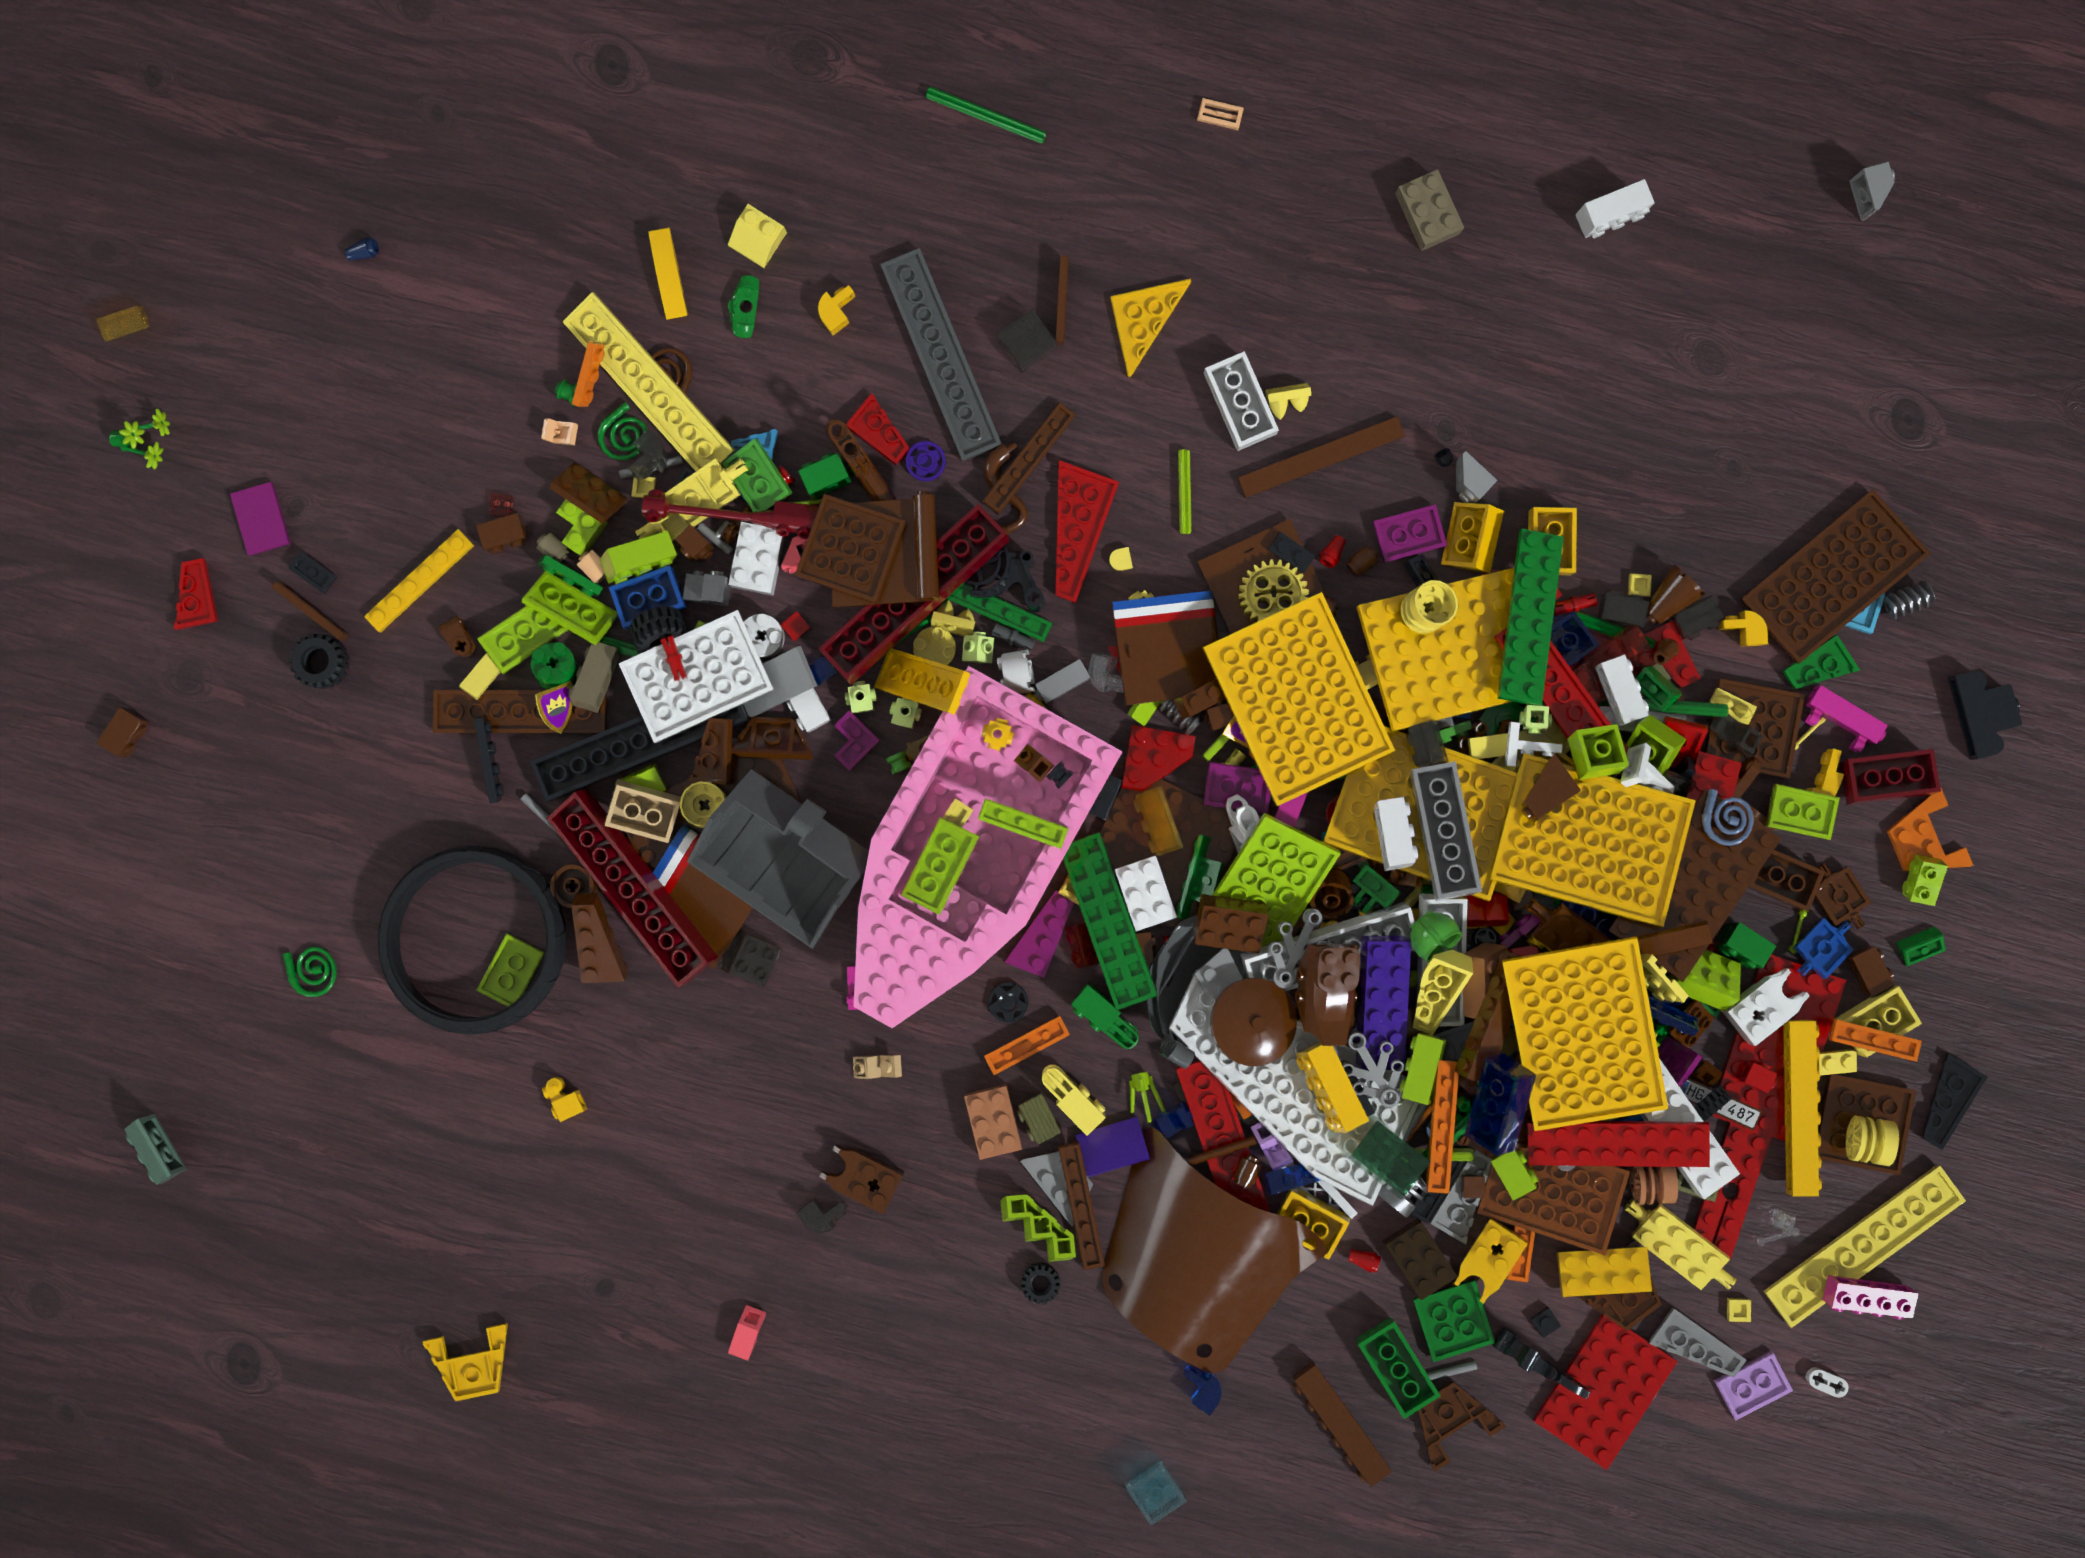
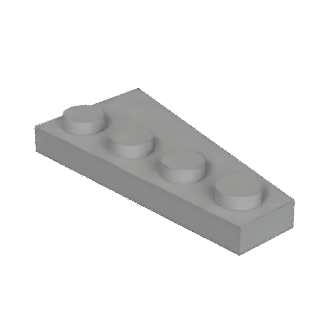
[1193,948,1243,1001]
[1429,1149,1492,1245]
[1648,1307,1746,1377]

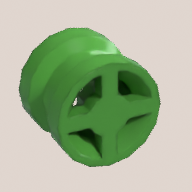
[886,751,912,775]

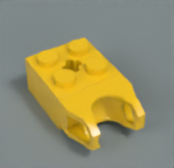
[1454,1218,1528,1304]

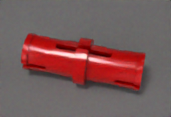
[1554,593,1598,616]
[660,636,688,682]

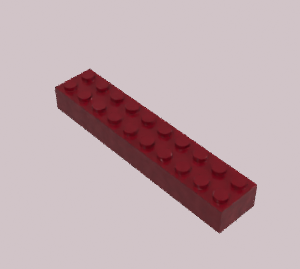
[819,504,1010,685]
[546,789,718,988]

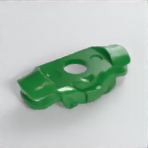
[728,275,759,338]

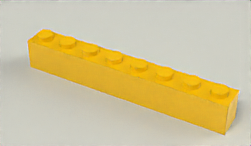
[1783,1020,1822,1196]

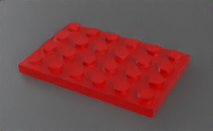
[1533,1314,1678,1470]

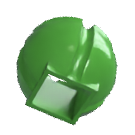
[1410,910,1462,963]

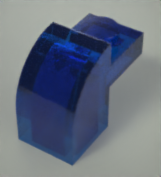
[1151,1102,1194,1139]
[1184,1365,1221,1416]

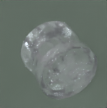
[1770,1207,1796,1234]

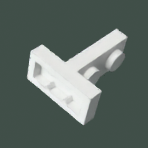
[1505,722,1563,766]
[1621,743,1674,794]

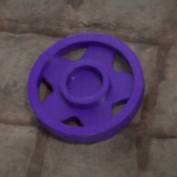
[906,441,946,482]

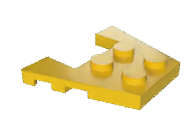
[423,1323,508,1401]

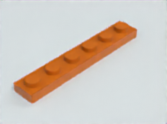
[1425,1060,1459,1194]

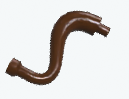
[983,442,1028,536]

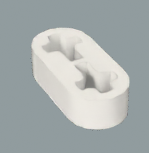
[1806,1367,1849,1398]

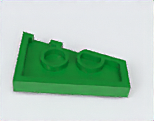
[536,555,603,597]
[1782,635,1860,689]

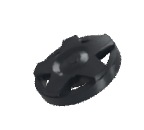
[988,982,1028,1023]

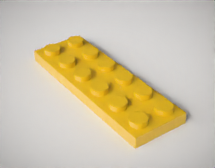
[874,648,971,715]

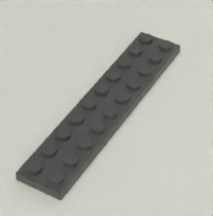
[880,248,1002,462]

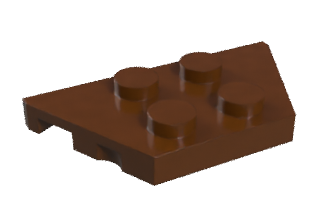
[731,717,813,760]

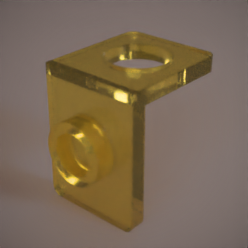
[905,735,929,762]

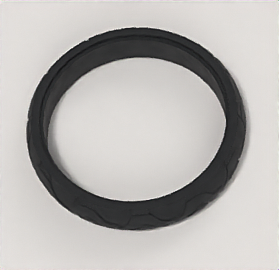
[377,845,567,1035]

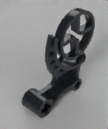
[964,545,1045,612]
[1492,1327,1591,1399]

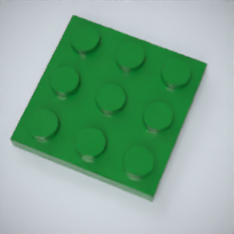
[1412,1279,1495,1362]

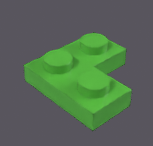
[1426,720,1472,745]

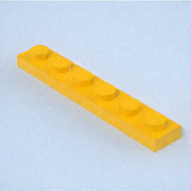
[364,529,475,633]

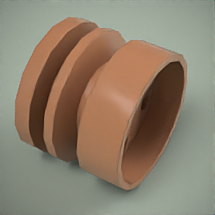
[1629,1166,1678,1205]

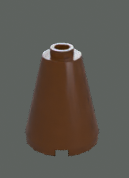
[1645,564,1706,624]

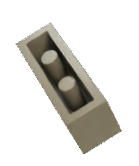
[569,642,621,713]

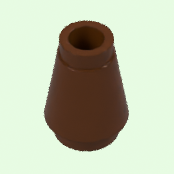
[1654,639,1679,665]

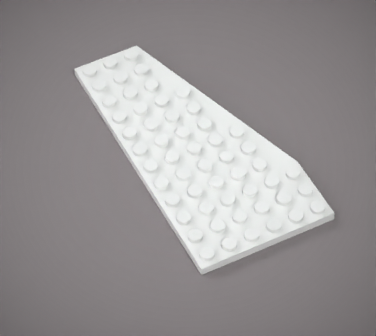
[1168,969,1419,1205]

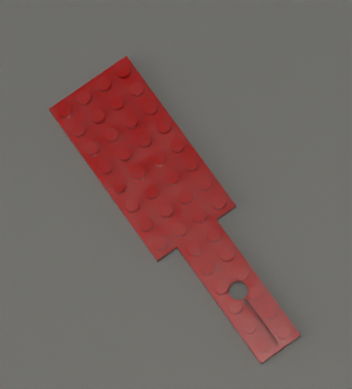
[1693,954,1847,1260]

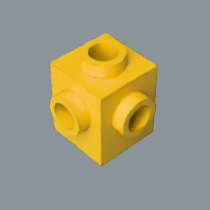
[981,718,1015,751]

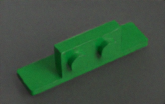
[1176,834,1224,920]

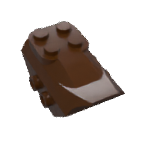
[1295,944,1360,1046]

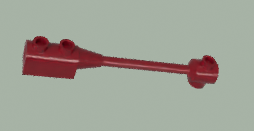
[642,489,818,539]

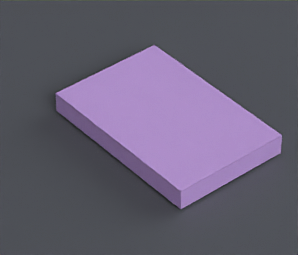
[1714,1351,1793,1421]

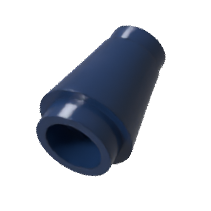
[345,237,379,261]

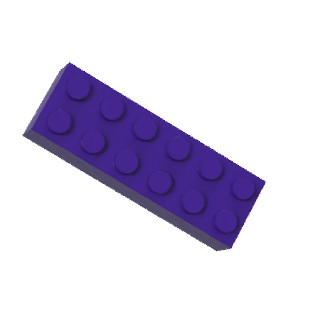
[1356,936,1411,1070]

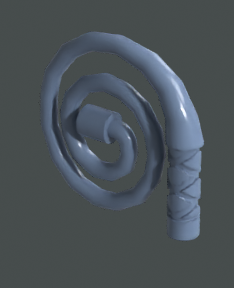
[1702,789,1754,846]

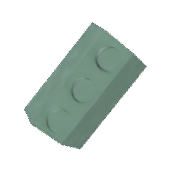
[124,1114,186,1185]

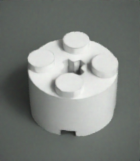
[744,614,785,659]
[997,649,1035,694]

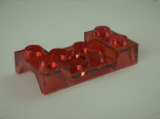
[1570,625,1657,705]

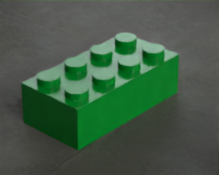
[1355,1317,1441,1419]

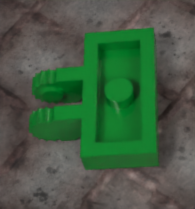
[1353,864,1401,914]

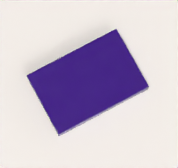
[1076,1117,1150,1178]

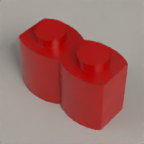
[1465,892,1509,927]

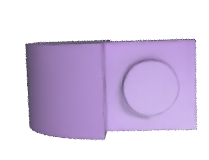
[1251,1122,1293,1172]

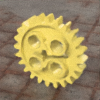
[1239,559,1309,621]

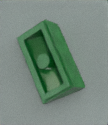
[1636,666,1682,712]
[1896,927,1946,967]

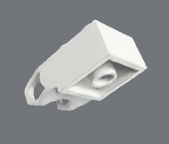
[1226,794,1260,853]
[1721,968,1809,1046]

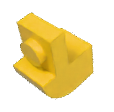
[818,285,856,336]
[1718,610,1768,647]

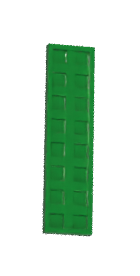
[1497,529,1564,706]
[1063,832,1158,1010]

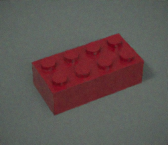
[1840,749,1941,805]

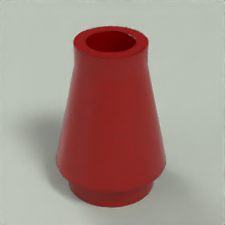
[1319,535,1346,568]
[1348,1249,1382,1273]

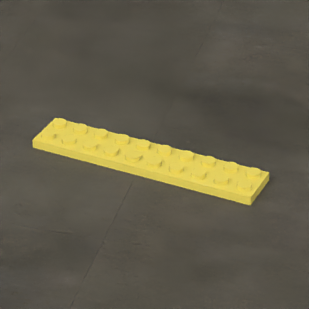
[563,292,736,471]
[1764,1165,1966,1328]

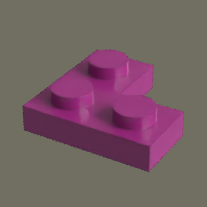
[834,710,880,771]
[1498,914,1540,948]

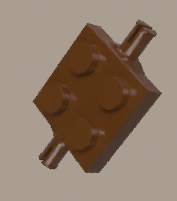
[1815,863,1872,929]

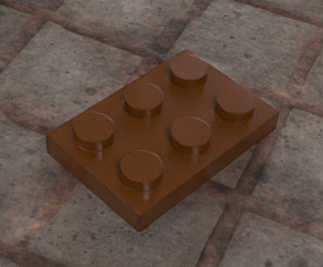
[549,462,627,524]

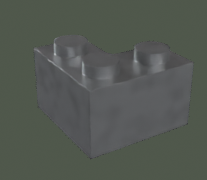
[683,571,731,606]

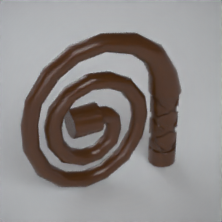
[651,347,693,394]

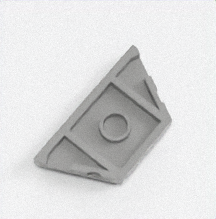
[1020,1151,1093,1226]

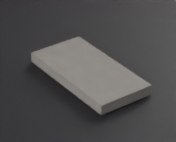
[743,646,817,718]

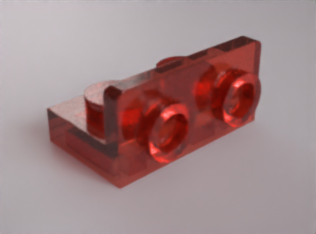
[1065,922,1099,968]

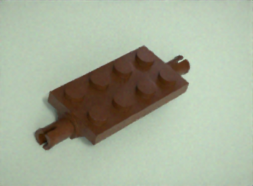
[1526,899,1613,951]

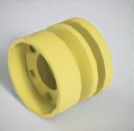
[1400,580,1458,633]
[680,781,727,828]
[1846,1115,1899,1166]

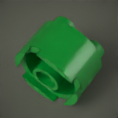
[531,642,578,690]

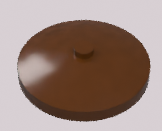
[1210,978,1297,1066]

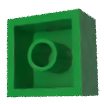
[799,452,852,500]
[1713,922,1776,969]

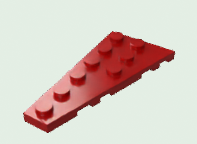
[1055,460,1119,603]

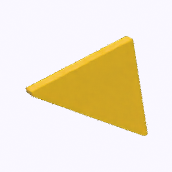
[1110,279,1191,377]

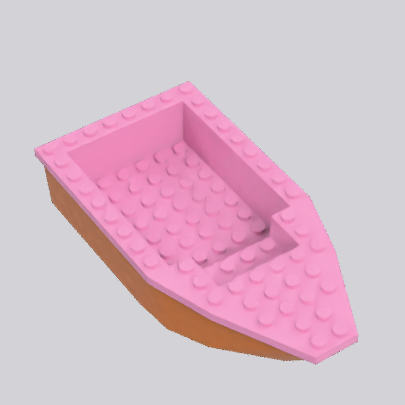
[854,666,1122,1028]

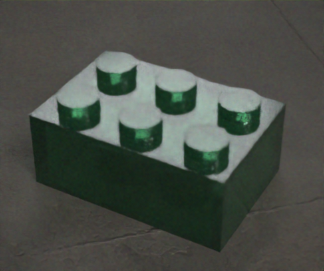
[1348,1121,1431,1199]

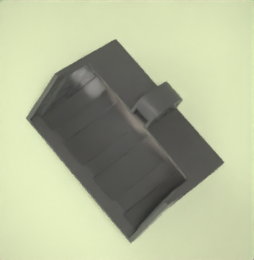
[687,769,869,949]

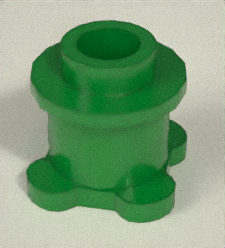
[555,379,577,406]

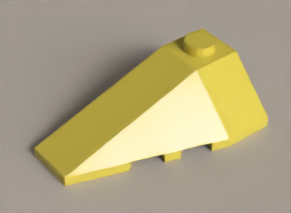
[1413,950,1473,1035]

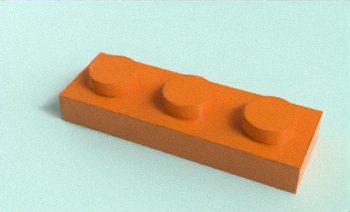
[572,342,605,407]

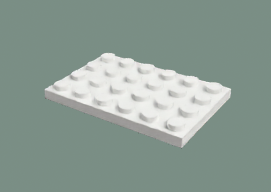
[619,610,774,743]

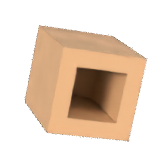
[577,550,606,585]

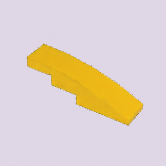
[648,227,688,320]

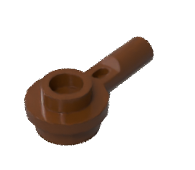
[722,505,752,545]

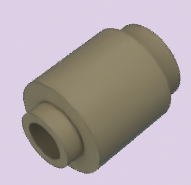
[537,533,569,563]

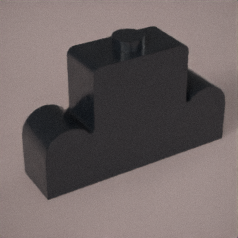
[1947,671,2022,760]

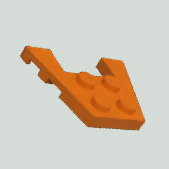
[1887,788,1973,871]

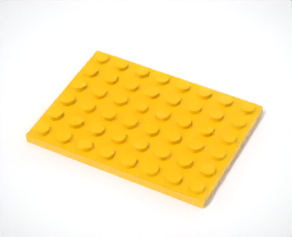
[1356,568,1514,732]
[1203,592,1395,806]
[1323,726,1517,901]
[1489,753,1696,928]
[1502,937,1668,1131]

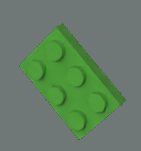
[722,438,793,512]

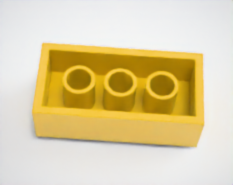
[1295,1042,1369,1133]
[1557,1247,1652,1297]

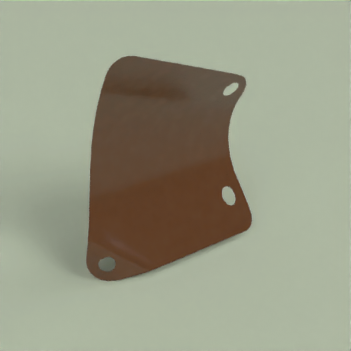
[1102,1127,1326,1374]

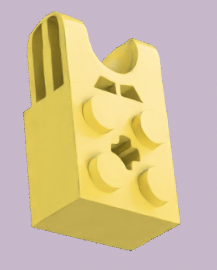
[1042,1064,1106,1136]

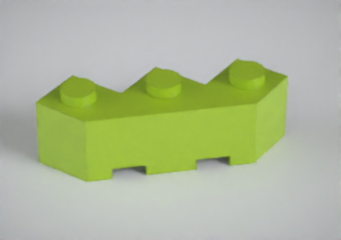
[1000,1195,1076,1262]

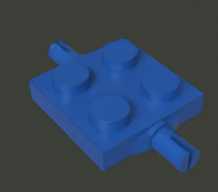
[1793,918,1854,979]

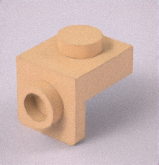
[541,418,578,445]

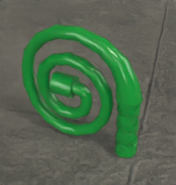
[597,402,648,460]
[282,946,337,997]

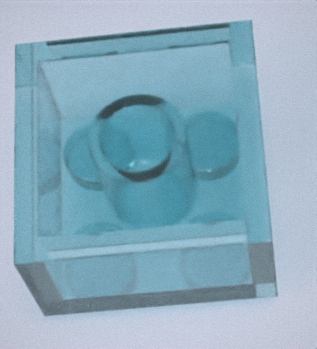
[1126,1458,1187,1526]

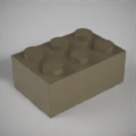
[1395,169,1464,251]

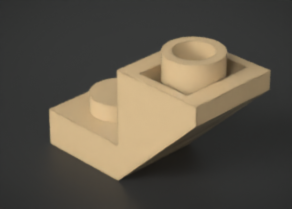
[853,1055,902,1079]

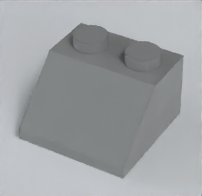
[1849,162,1895,221]
[1455,451,1498,503]

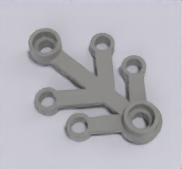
[1268,908,1329,988]
[1342,1031,1404,1107]

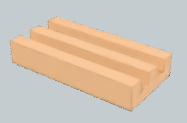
[1197,98,1244,130]

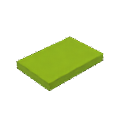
[1765,784,1840,840]
[476,933,545,1007]

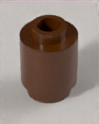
[1346,546,1379,577]
[1234,1154,1262,1188]

